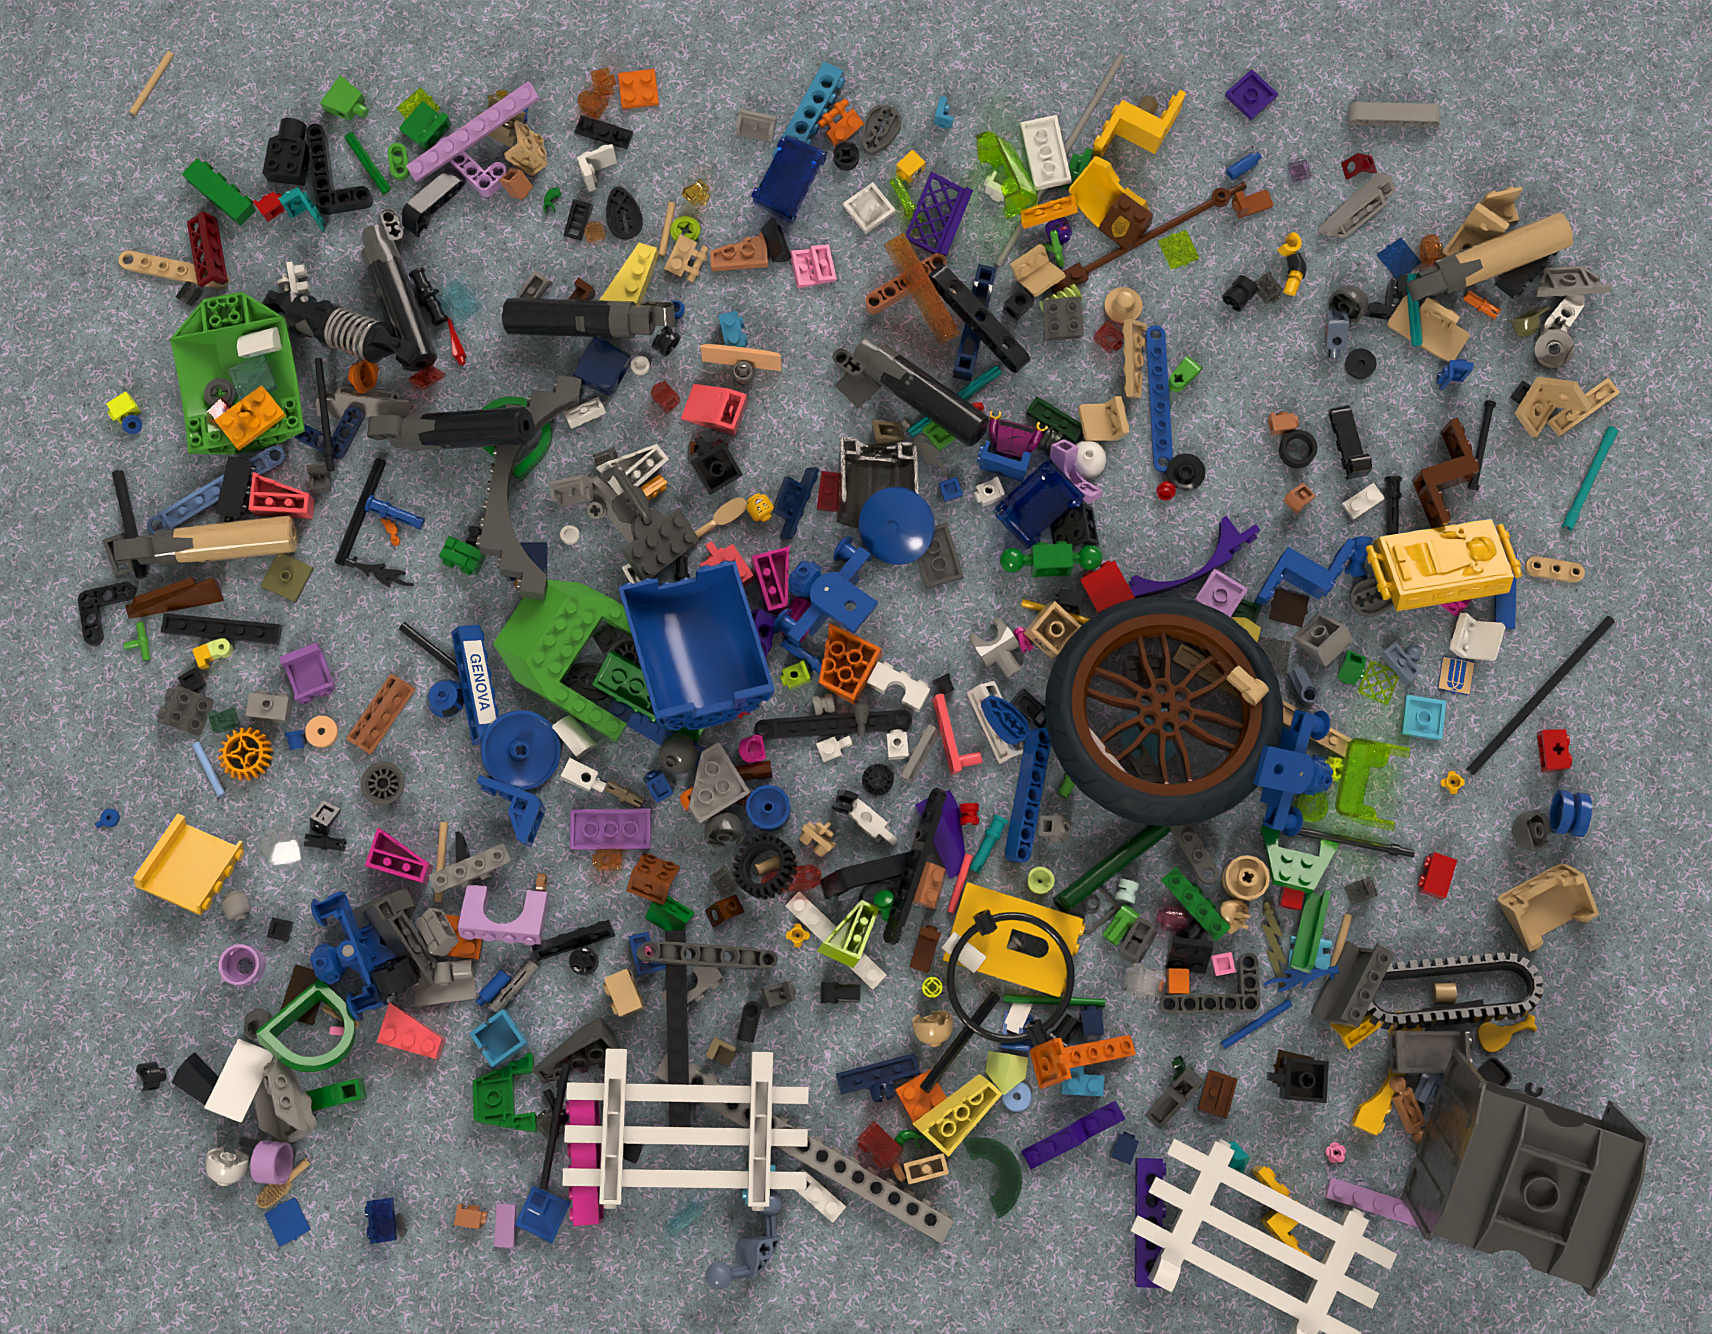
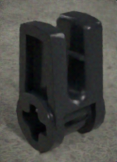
[831,790,858,815]

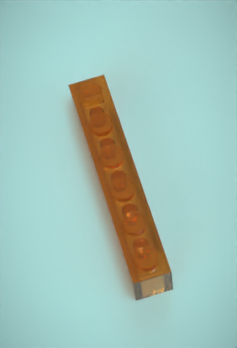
[884,233,961,345]

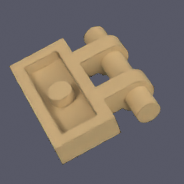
[664,234,709,283]

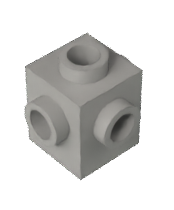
[1039,813,1071,843]

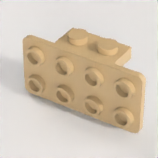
[1387,296,1470,363]

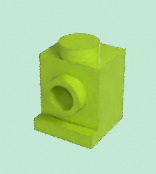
[780,660,811,690]

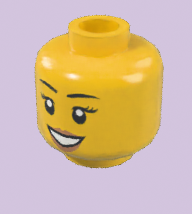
[746,493,774,523]

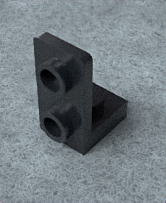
[1364,278,1397,320]

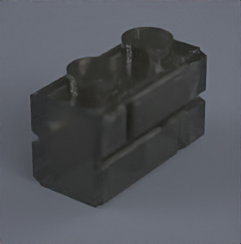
[1123,654,1163,684]

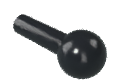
[543,1088,569,1125]

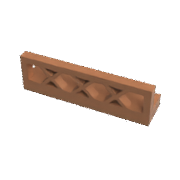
[346,674,416,755]

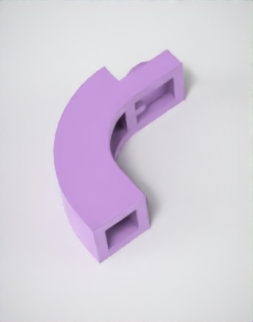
[1050,439,1103,503]

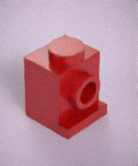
[253,191,285,222]

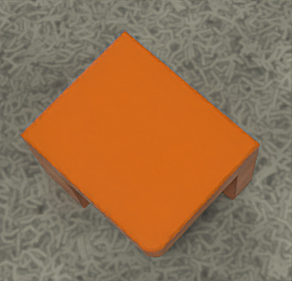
[1166,968,1189,994]

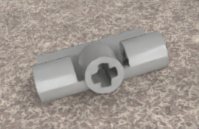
[413,959,476,1007]

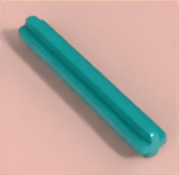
[1406,273,1423,347]

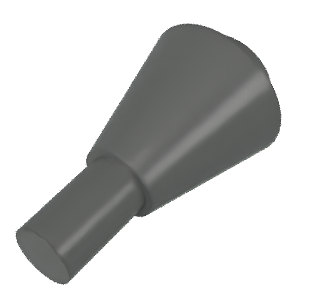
[852,700,871,737]

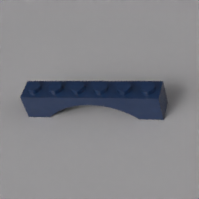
[953,264,997,381]

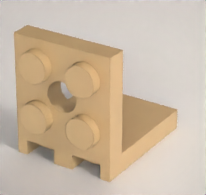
[1440,203,1510,257]
[1514,377,1592,438]

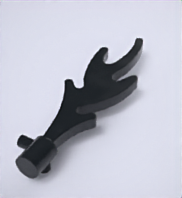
[344,556,414,587]

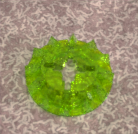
[1296,792,1328,823]

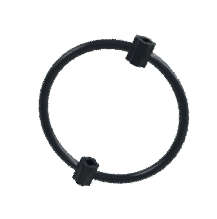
[946,909,1075,1046]

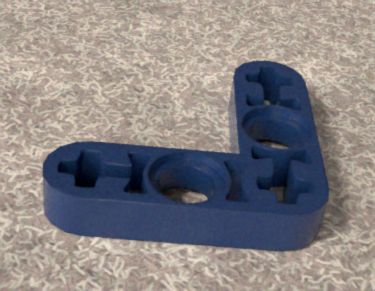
[295,406,364,459]

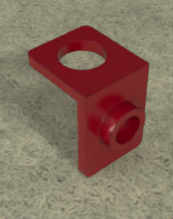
[1341,153,1377,180]

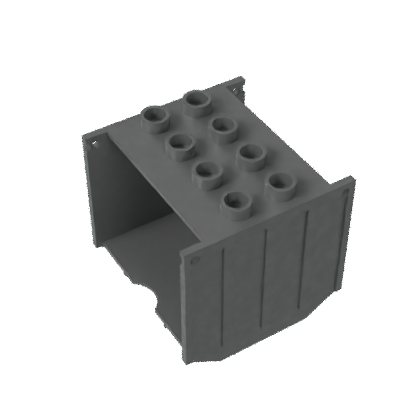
[1401,1048,1653,1297]

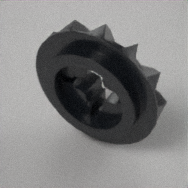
[862,763,894,795]

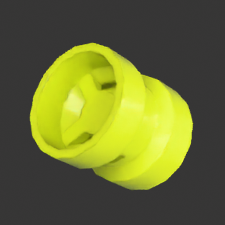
[922,977,942,998]

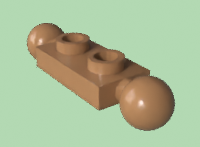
[1389,1075,1426,1145]

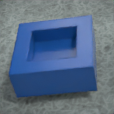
[938,477,963,502]

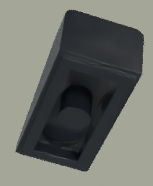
[1009,689,1046,728]
[455,831,471,863]

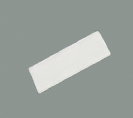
[1005,1003,1033,1034]

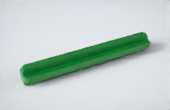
[345,132,391,194]

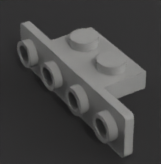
[429,843,511,893]

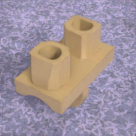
[799,821,837,857]

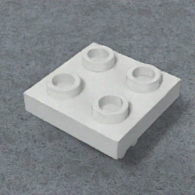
[843,182,896,234]

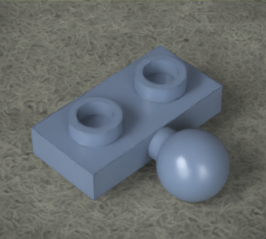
[1380,642,1422,684]

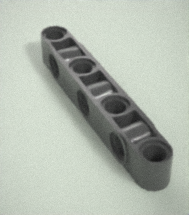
[637,941,778,970]

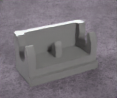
[736,108,777,143]
[549,475,593,506]

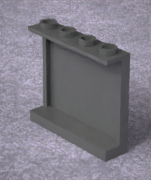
[1310,941,1395,1028]

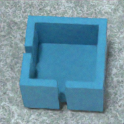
[469,1009,530,1068]

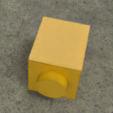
[896,150,926,183]

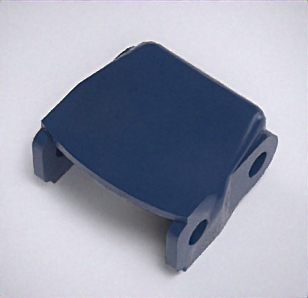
[573,337,632,396]

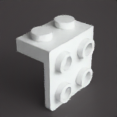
[1449,613,1505,661]

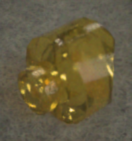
[682,177,710,206]

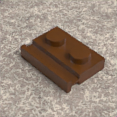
[1197,1069,1238,1119]

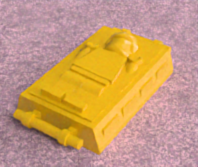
[1365,519,1523,611]

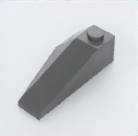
[532,1017,621,1083]

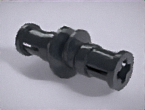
[409,267,449,326]

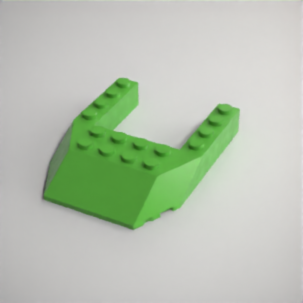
[493,579,632,744]

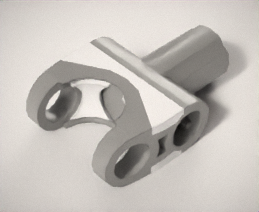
[968,617,1022,679]

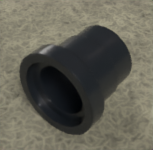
[932,673,955,695]

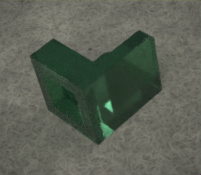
[207,708,241,734]

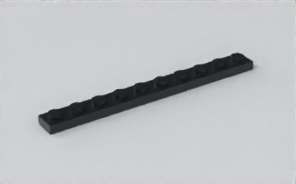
[665,930,691,1127]

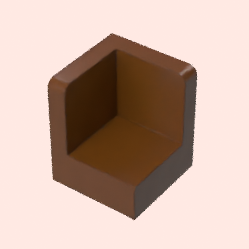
[568,277,596,300]

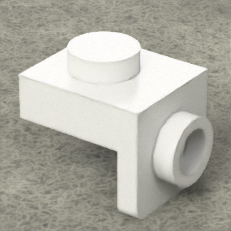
[984,171,1009,202]

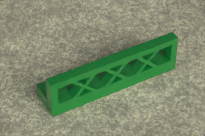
[1289,890,1331,973]

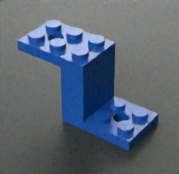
[1253,538,1355,606]

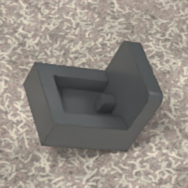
[307,462,332,495]
[761,980,796,1009]

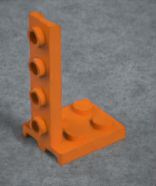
[1030,1035,1136,1089]

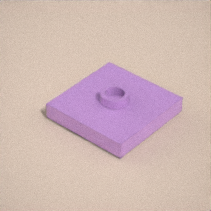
[1194,568,1248,617]

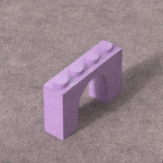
[458,885,549,945]

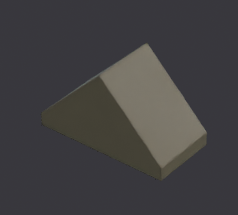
[872,420,905,447]

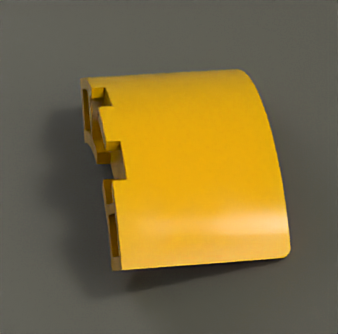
[1069,156,1150,228]

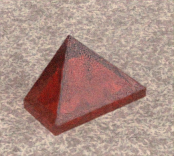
[409,365,446,390]

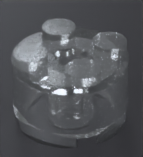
[1120,963,1166,1004]

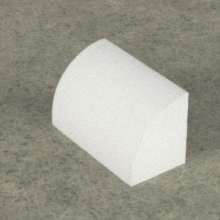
[237,327,282,358]
[552,715,597,759]
[942,932,986,973]

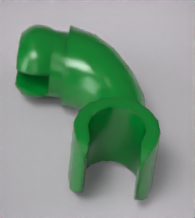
[543,187,561,215]
[895,1130,928,1148]

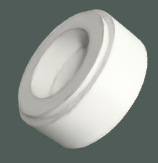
[631,356,650,375]
[560,525,580,545]

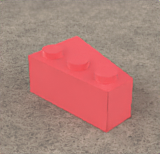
[377,1002,446,1059]

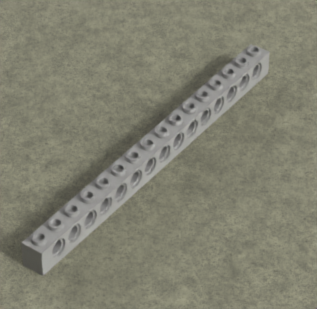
[654,1053,954,1244]

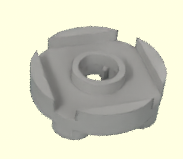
[1534,329,1575,368]

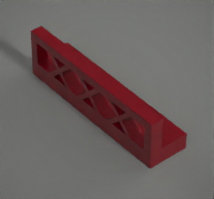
[187,211,228,287]

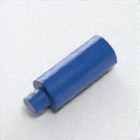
[1226,152,1262,181]
[476,969,512,1007]

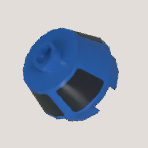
[426,679,464,718]

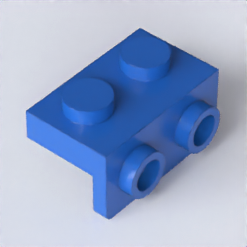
[1436,359,1474,391]

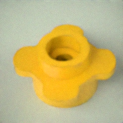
[1440,771,1465,794]
[786,923,810,948]

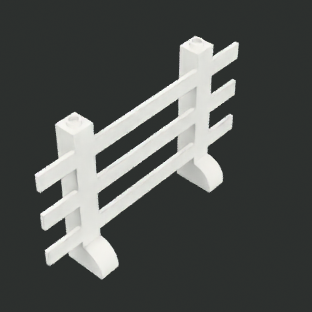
[562,1049,809,1211]
[1130,1139,1397,1334]

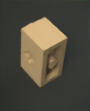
[903,1153,949,1184]

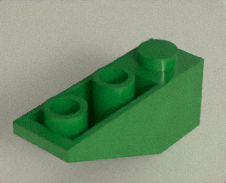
[306,1078,367,1112]

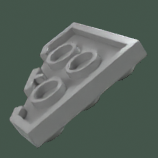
[688,742,751,824]

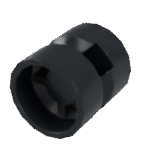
[1222,275,1258,312]

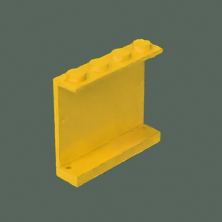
[133,813,244,916]

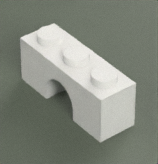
[867,662,930,713]

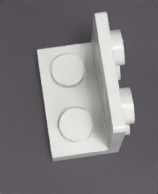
[577,144,617,192]

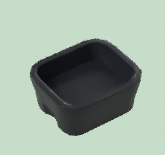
[1477,1057,1512,1087]

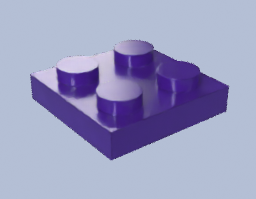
[1225,69,1278,120]

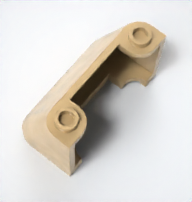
[1497,864,1599,952]

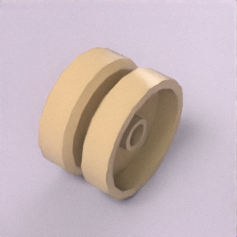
[1221,855,1270,902]

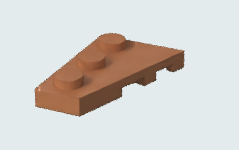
[710,232,768,272]

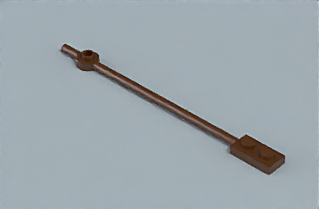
[1050,182,1247,295]

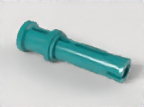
[969,814,1009,874]

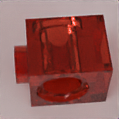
[1093,320,1124,354]
[650,380,681,414]

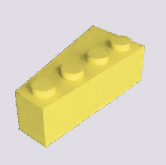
[912,1074,1002,1157]

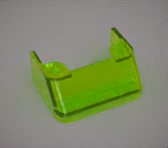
[1335,738,1411,832]

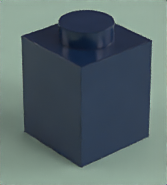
[1079,1006,1104,1036]
[1109,1131,1139,1165]

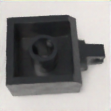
[687,435,743,495]
[1266,1057,1329,1103]

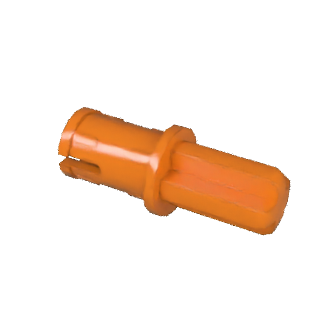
[1463,291,1501,320]

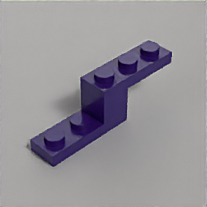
[1021,1100,1125,1169]

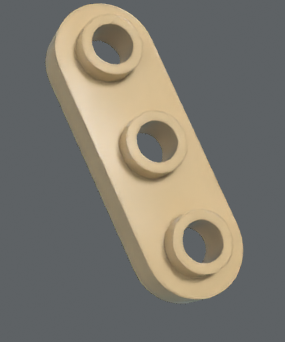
[1525,556,1585,583]

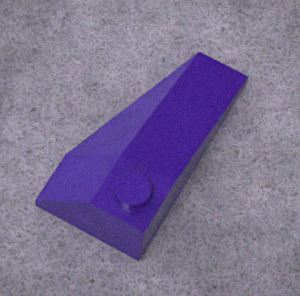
[914,790,966,879]

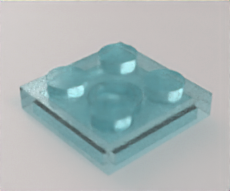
[228,354,278,401]

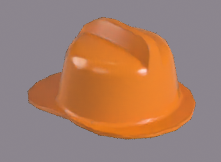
[347,360,379,394]

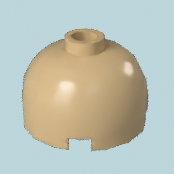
[912,1011,953,1047]

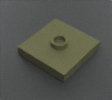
[260,554,314,603]

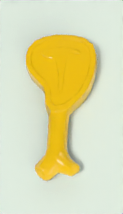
[1477,1014,1537,1053]

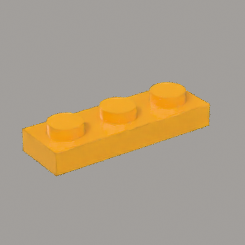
[1020,194,1078,229]

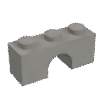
[659,966,724,1010]

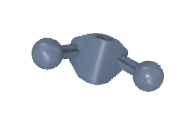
[705,1189,782,1290]

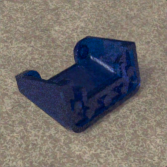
[751,135,827,224]
[993,458,1085,550]

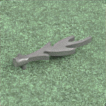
[901,419,947,476]

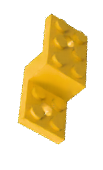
[1251,1165,1312,1258]

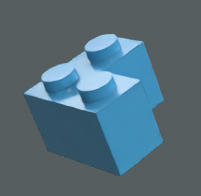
[1060,1066,1104,1097]

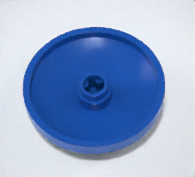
[859,487,935,565]
[480,710,561,790]

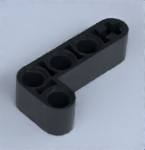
[402,168,466,237]
[1328,405,1372,480]

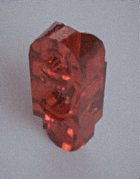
[761,864,822,894]

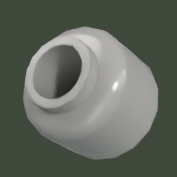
[221,890,251,922]

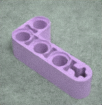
[438,137,507,197]

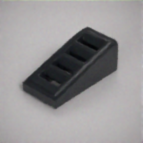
[563,199,593,241]

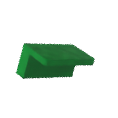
[645,896,695,931]

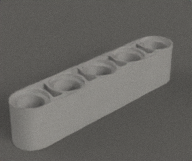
[1348,102,1440,128]

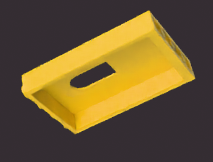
[943,882,1086,997]

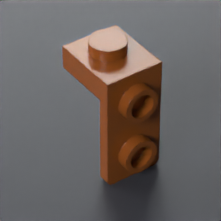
[1232,190,1274,219]

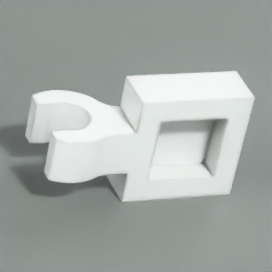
[817,736,853,762]

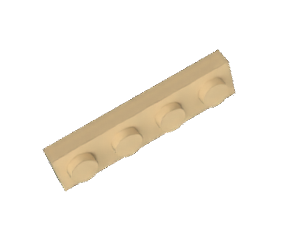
[1547,378,1620,437]

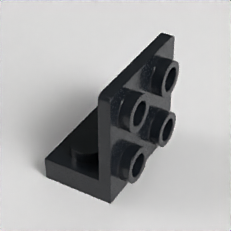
[1049,503,1099,547]

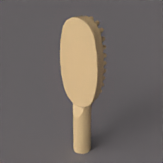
[695,498,747,538]
[257,1158,310,1208]

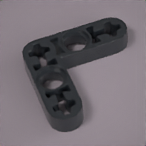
[78,582,136,646]

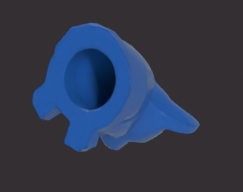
[1345,536,1373,579]

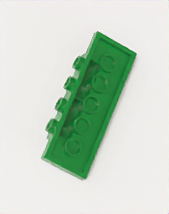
[592,650,704,743]

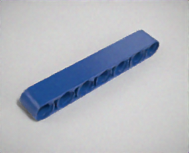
[1005,728,1051,863]

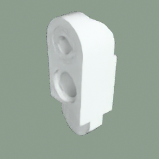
[1540,295,1585,334]
[849,798,898,847]

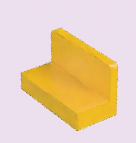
[1330,1014,1381,1050]

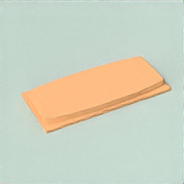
[700,344,782,371]

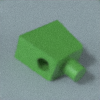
[320,75,369,121]

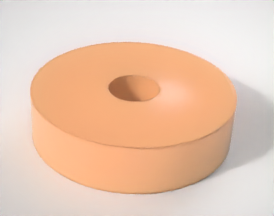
[305,716,338,748]

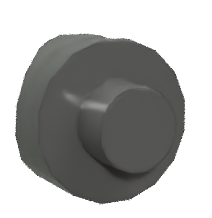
[244,1008,273,1039]

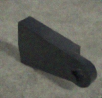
[172,1052,219,1105]

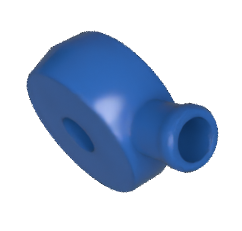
[95,809,120,828]

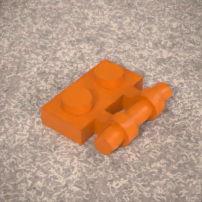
[817,98,864,147]

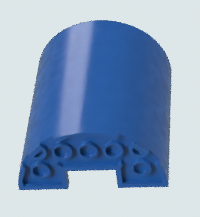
[618,561,775,730]

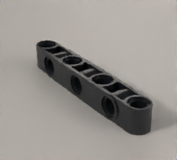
[927,264,1031,373]

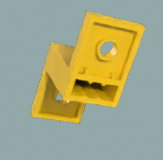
[1092,90,1186,160]

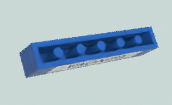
[451,625,499,745]

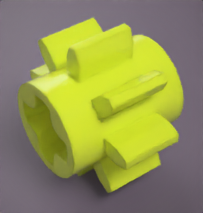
[1325,756,1346,782]

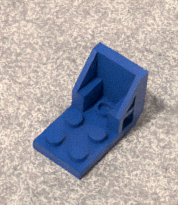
[476,775,546,848]

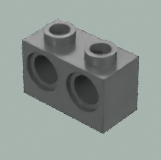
[1119,916,1158,967]

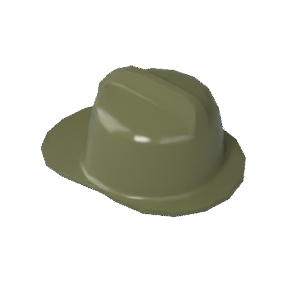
[1506,305,1550,337]

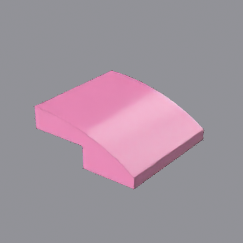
[790,244,837,288]

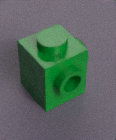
[1337,650,1366,685]

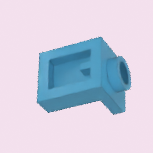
[934,96,954,128]

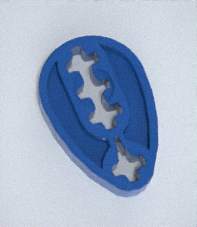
[981,695,1029,745]

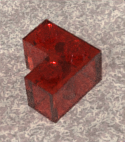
[857,1120,904,1168]

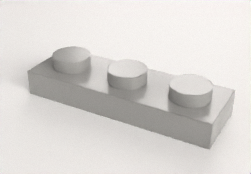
[901,725,940,785]

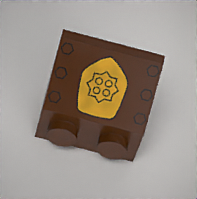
[1098,193,1153,252]

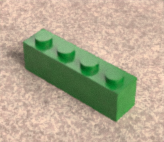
[182,158,256,226]

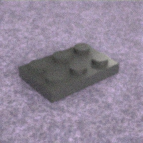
[917,523,964,589]

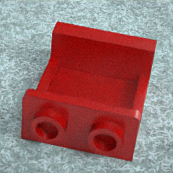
[1080,560,1135,613]

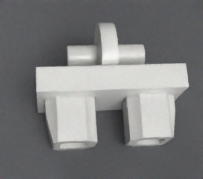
[277,261,311,294]

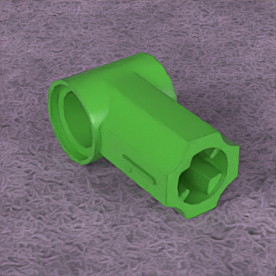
[1102,903,1141,946]

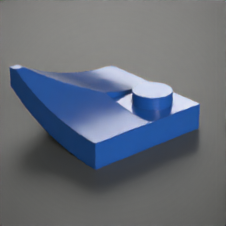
[515,1186,571,1244]

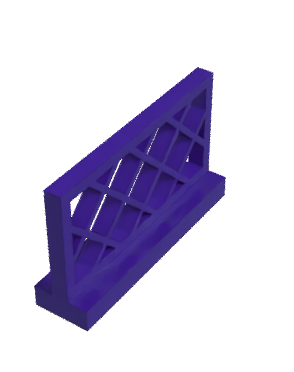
[903,172,973,257]

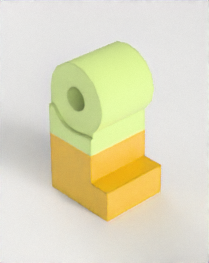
[192,638,234,670]

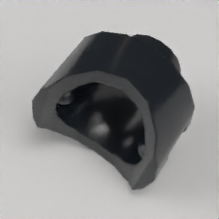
[136,1062,166,1092]

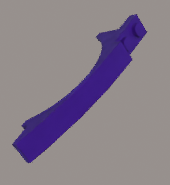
[1129,515,1260,598]

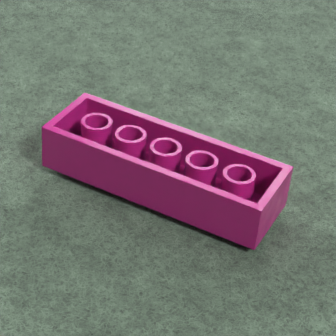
[566,1100,604,1226]

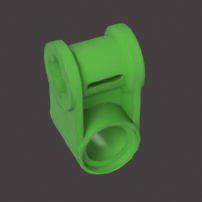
[1168,356,1203,392]

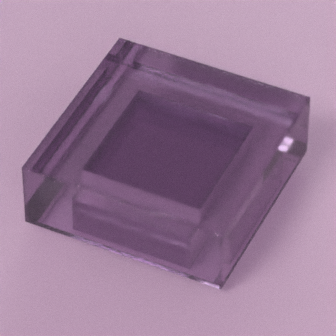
[1287,159,1312,183]

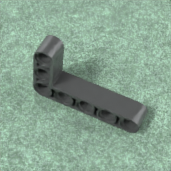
[1158,953,1261,1014]

